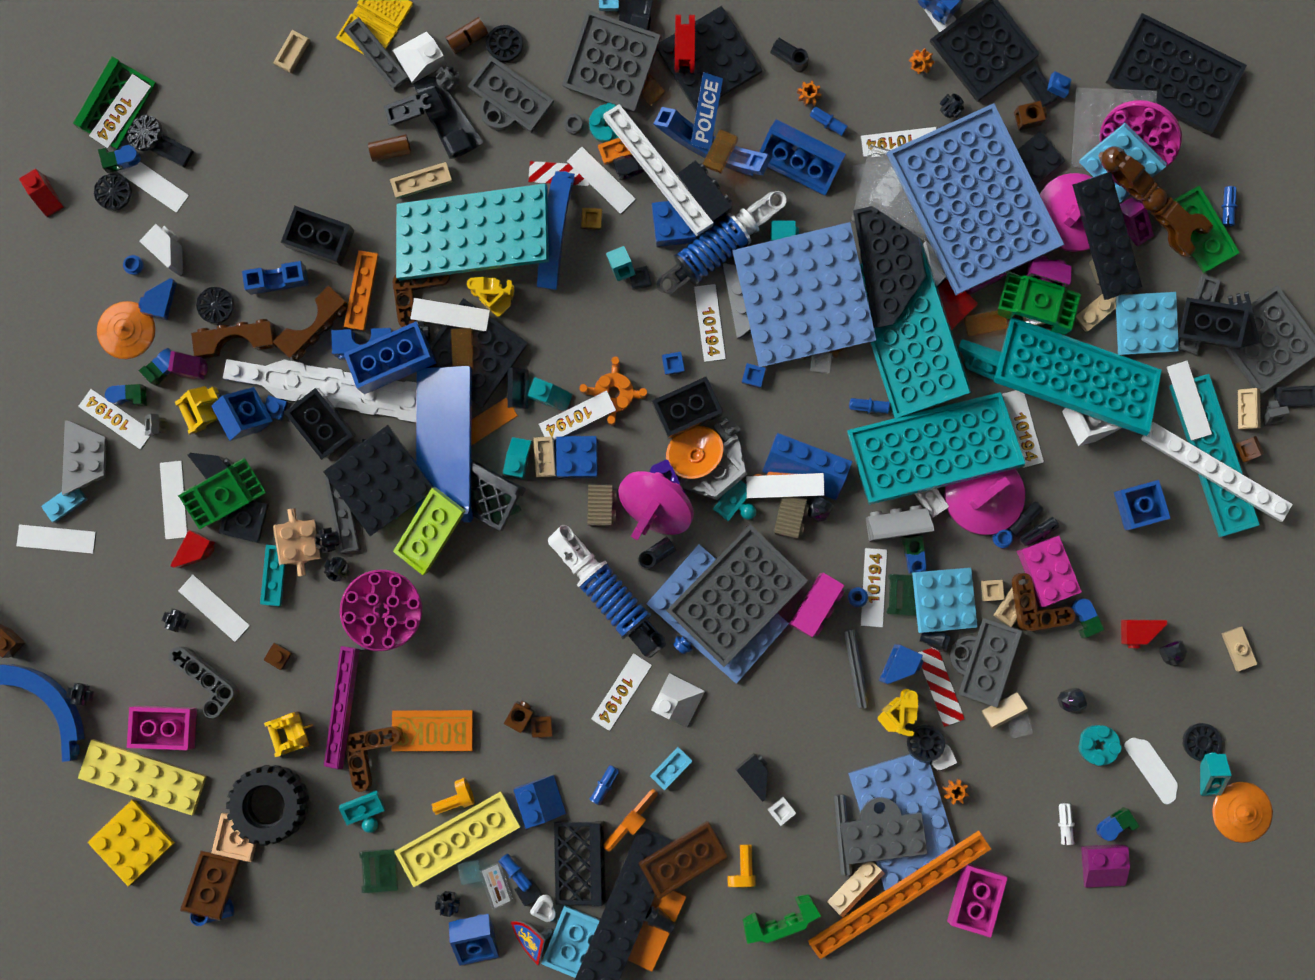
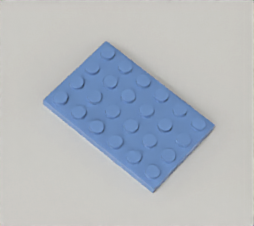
[646,544,789,684]
[848,751,955,891]

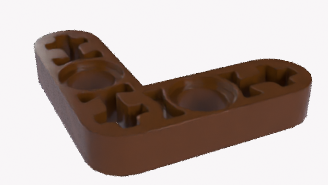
[392,274,450,327]
[1012,573,1075,631]
[346,726,403,792]

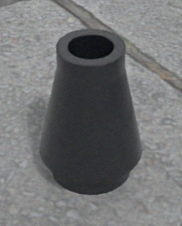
[920,632,950,652]
[645,906,676,934]

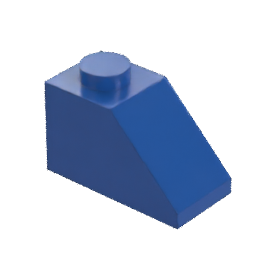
[139,278,177,320]

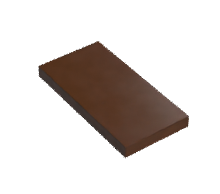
[639,821,728,899]

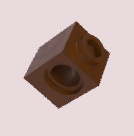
[1014,101,1047,131]
[503,700,534,733]

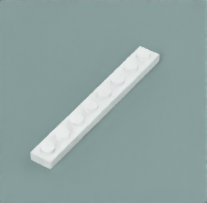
[603,104,713,236]
[1141,422,1293,522]

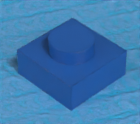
[1047,71,1072,98]
[662,352,684,375]
[742,363,766,388]
[264,395,288,421]

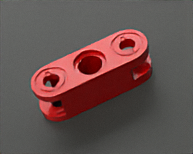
[675,14,695,73]

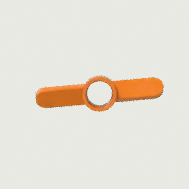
[604,789,658,851]

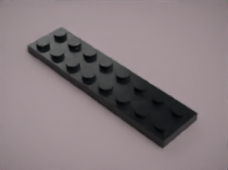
[574,826,673,980]

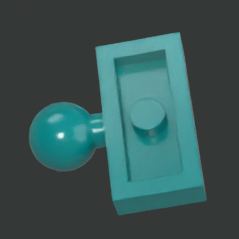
[713,480,756,521]
[339,790,385,833]

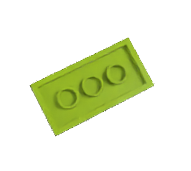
[393,487,466,575]

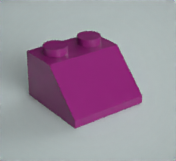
[1024,255,1071,287]
[1081,844,1130,888]

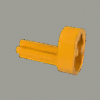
[432,777,475,815]
[727,844,756,887]

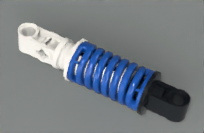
[656,191,786,294]
[548,525,666,658]

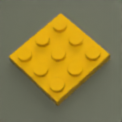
[87,799,175,886]

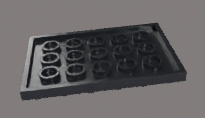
[1105,13,1247,135]

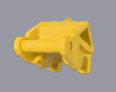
[467,277,515,317]
[175,386,220,435]
[877,689,918,736]
[264,711,313,757]

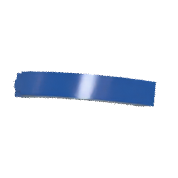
[654,107,772,176]
[537,171,575,290]
[0,664,85,762]

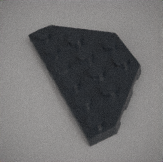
[853,206,927,328]

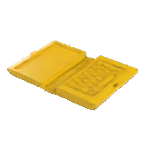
[336,0,413,55]

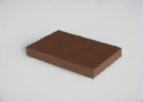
[180,851,241,921]

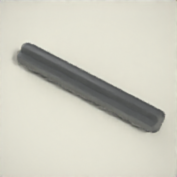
[844,629,869,709]
[834,794,852,876]

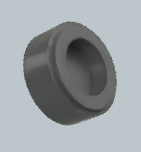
[564,114,583,135]

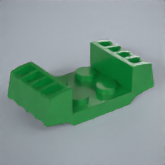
[998,273,1081,335]
[178,458,266,530]
[742,894,821,944]

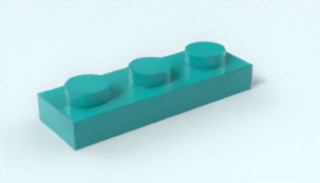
[260,545,286,606]

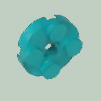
[589,103,619,143]
[1078,725,1121,766]

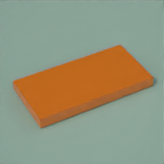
[628,890,686,972]

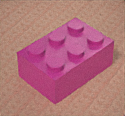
[1017,536,1082,607]
[789,572,845,637]
[127,706,197,750]
[947,864,1007,938]

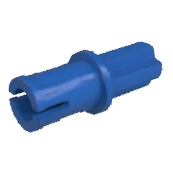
[810,107,848,136]
[1221,186,1238,226]
[849,398,889,414]
[589,765,619,805]
[498,854,532,892]

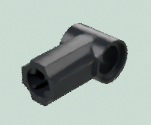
[770,37,808,72]
[638,536,676,570]

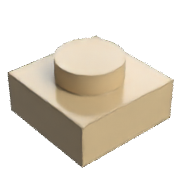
[981,580,1004,601]

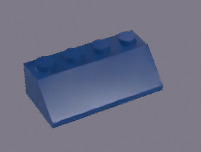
[760,119,846,195]
[344,322,436,395]
[762,433,852,500]

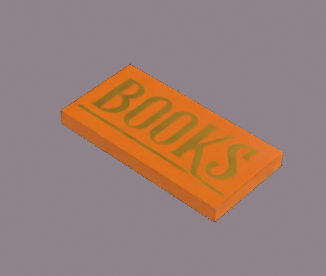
[392,710,473,751]

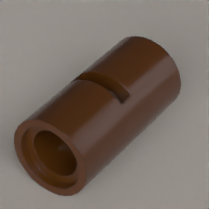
[445,17,488,54]
[368,134,411,162]

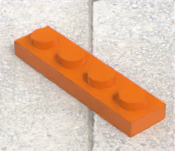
[344,250,379,332]

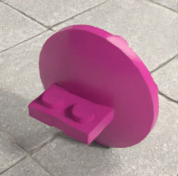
[1100,100,1182,168]
[1040,173,1092,252]
[944,469,1025,535]
[619,471,694,540]
[340,570,422,651]

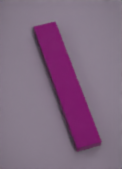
[324,646,360,769]

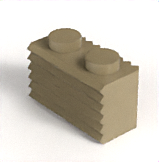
[587,485,617,526]
[773,496,809,539]

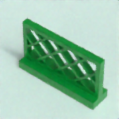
[73,56,156,150]

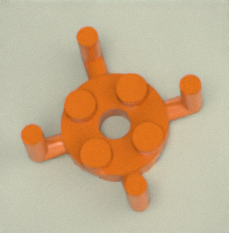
[579,356,647,426]

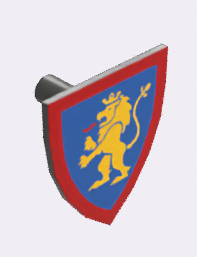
[511,920,553,966]

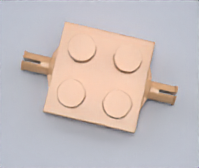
[273,508,321,577]

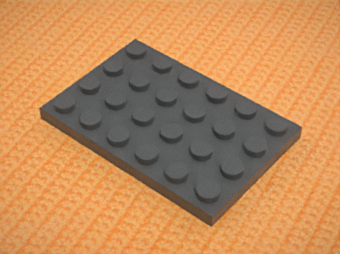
[666,524,808,667]

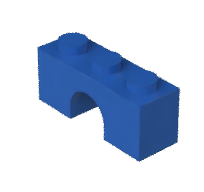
[242,261,309,295]
[331,328,393,360]

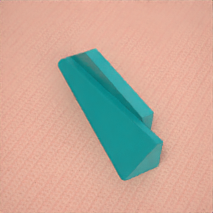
[958,339,1001,380]

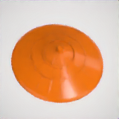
[97,301,155,359]
[666,426,723,479]
[1212,782,1273,843]

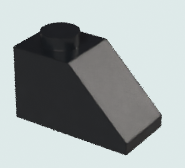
[188,453,232,479]
[735,753,768,802]

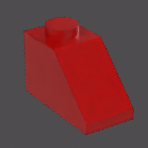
[19,168,64,217]
[170,530,215,568]
[1121,620,1167,648]

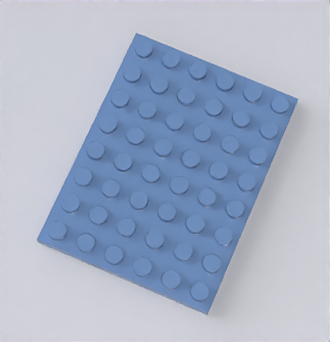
[886,103,1064,295]

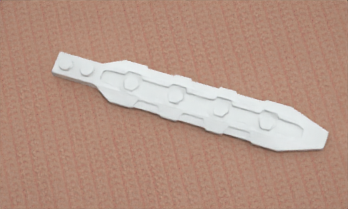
[223,359,417,422]

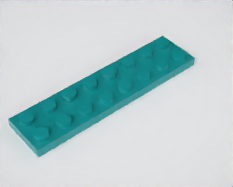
[1169,374,1259,537]

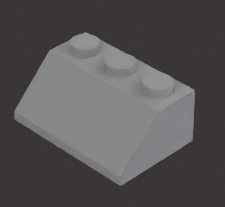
[866,505,934,541]

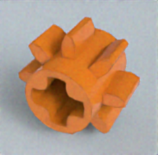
[909,48,935,74]
[797,81,822,107]
[943,779,969,804]

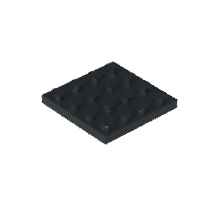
[929,0,1040,102]
[657,6,762,112]
[427,298,528,408]
[323,425,434,536]

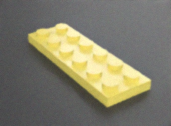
[78,739,207,816]
[394,791,521,887]

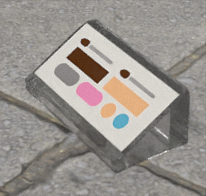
[479,862,513,909]

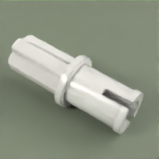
[1058,803,1075,845]

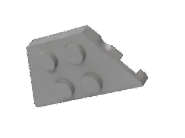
[723,263,750,339]
[62,421,107,496]
[679,434,747,500]

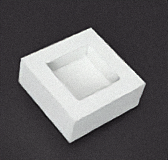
[768,797,796,826]

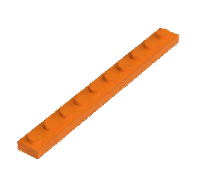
[808,831,991,959]

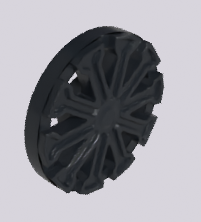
[486,25,523,62]
[128,115,162,151]
[94,173,132,211]
[196,286,234,324]
[1182,723,1222,761]
[907,725,945,763]

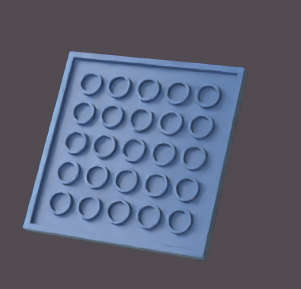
[732,222,876,367]

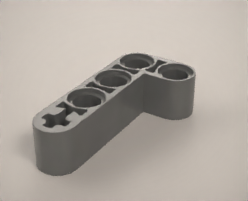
[168,647,239,718]

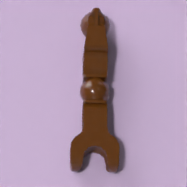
[1098,146,1213,258]

